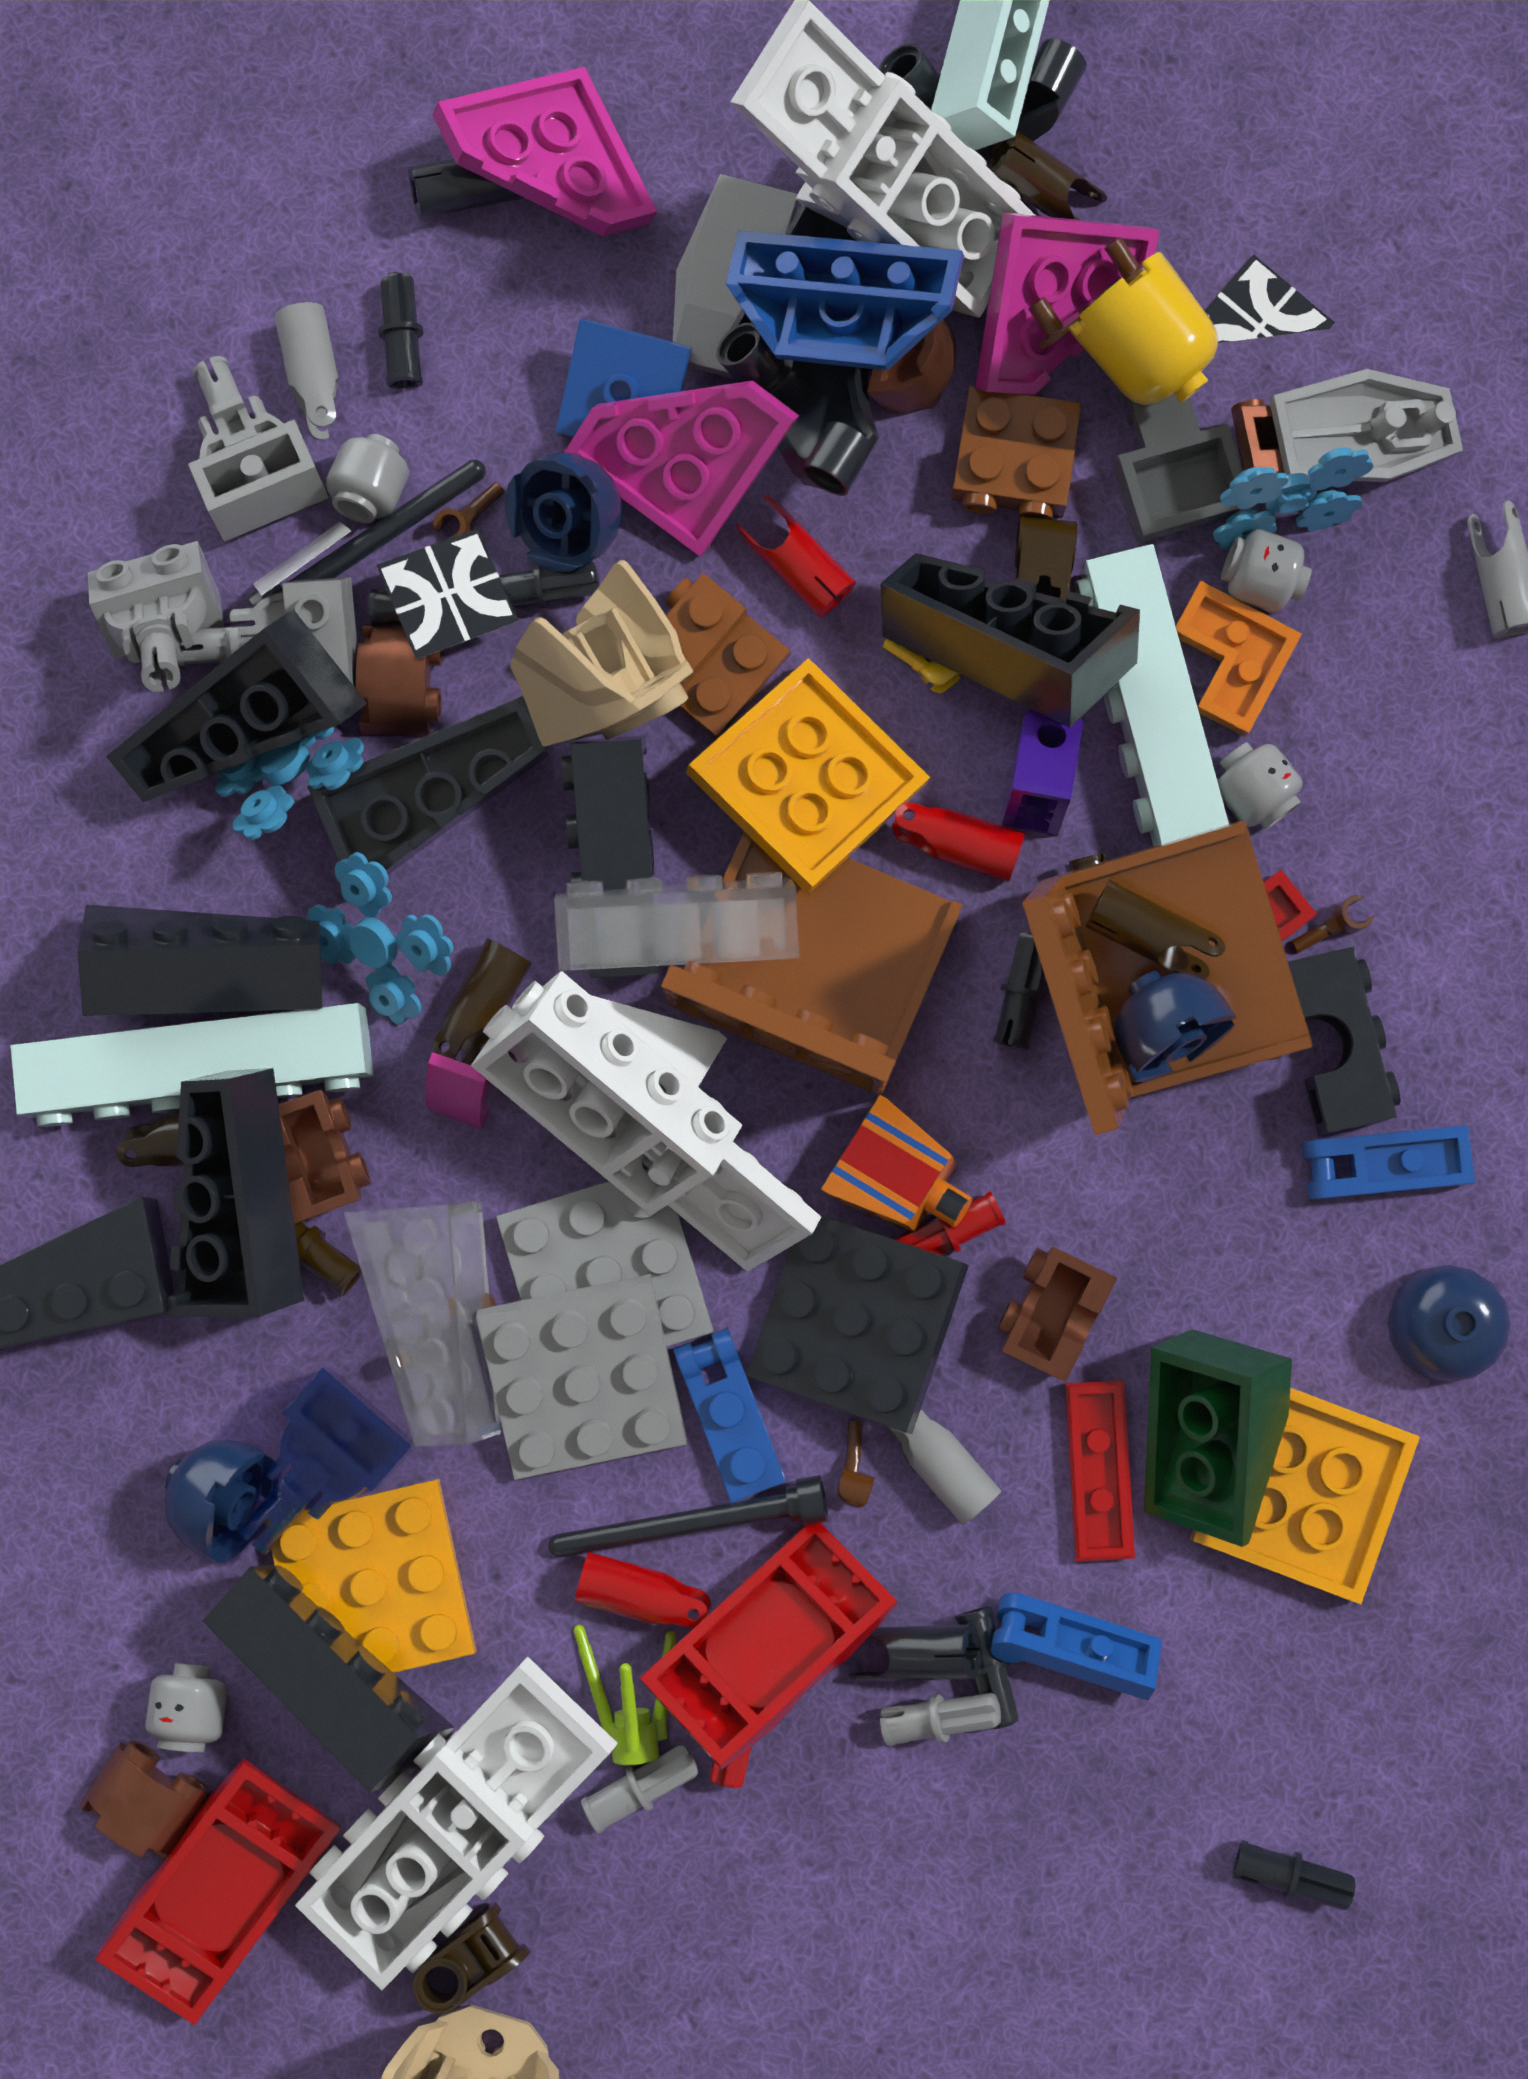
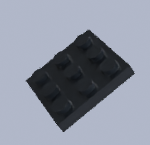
[746,1215,969,1434]

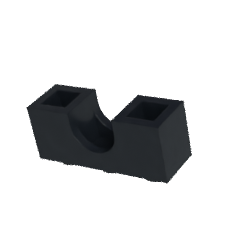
[1288,946,1401,1136]

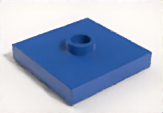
[555,318,693,437]

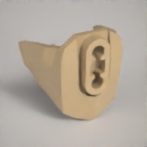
[510,560,694,747]
[381,2004,559,2079]

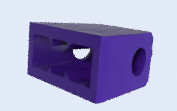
[1001,709,1083,836]

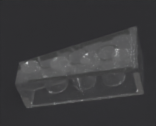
[554,872,799,971]
[344,1200,501,1446]

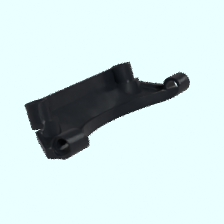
[717,38,1087,496]

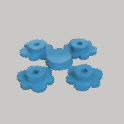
[1213,447,1373,550]
[215,727,364,840]
[308,852,454,1025]

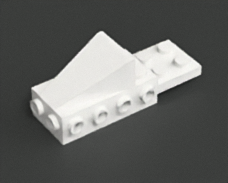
[730,0,1036,318]
[471,971,821,1272]
[295,1657,618,1990]

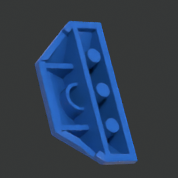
[726,230,964,370]

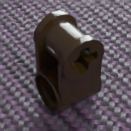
[1014,517,1078,600]
[413,1902,531,2014]

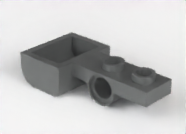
[1113,388,1251,543]

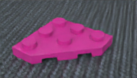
[432,67,657,236]
[975,212,1160,395]
[564,381,799,557]

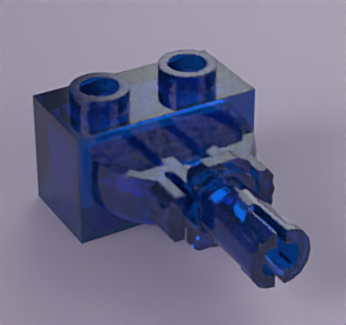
[238,1367,418,1554]

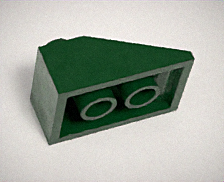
[1144,1329,1292,1547]

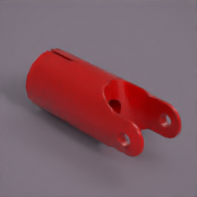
[735,495,856,618]
[892,802,1025,882]
[574,1552,711,1628]

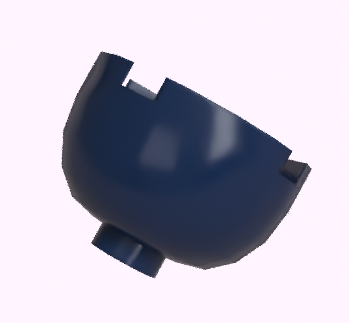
[505,453,622,572]
[1114,971,1237,1082]
[1387,1265,1511,1382]
[165,1440,279,1563]

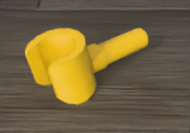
[883,639,960,693]

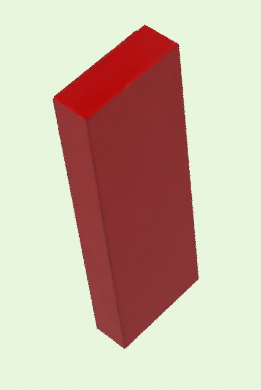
[1064,1380,1135,1561]

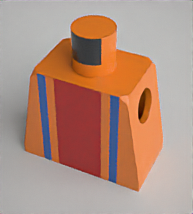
[821,1095,973,1232]

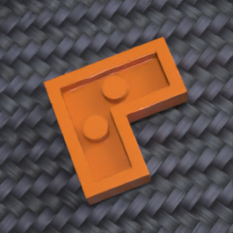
[1176,581,1302,738]

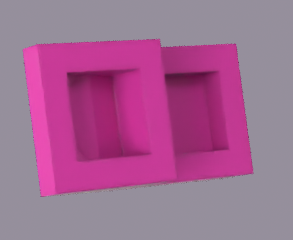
[425,1052,492,1130]

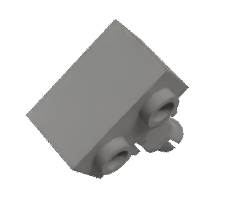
[188,356,329,542]
[87,541,224,692]
[178,577,358,688]

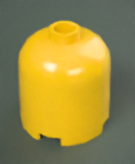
[1069,252,1218,405]

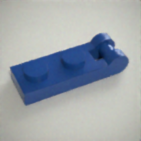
[1302,1125,1475,1200]
[673,1327,786,1503]
[991,1593,1162,1701]

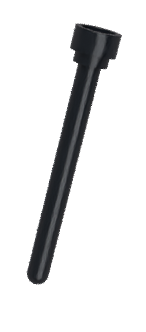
[246,459,486,607]
[548,1475,829,1557]

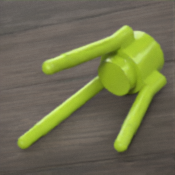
[573,1624,677,1765]

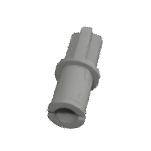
[880,1693,1001,1746]
[581,1745,698,1833]

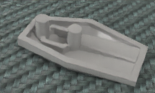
[673,174,798,379]
[1269,369,1463,482]

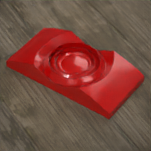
[640,1523,897,1769]
[96,1759,341,2025]

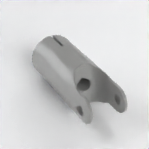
[274,302,339,440]
[1468,500,1528,638]
[888,1410,1001,1525]

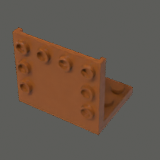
[1022,819,1312,1135]
[661,831,963,1096]

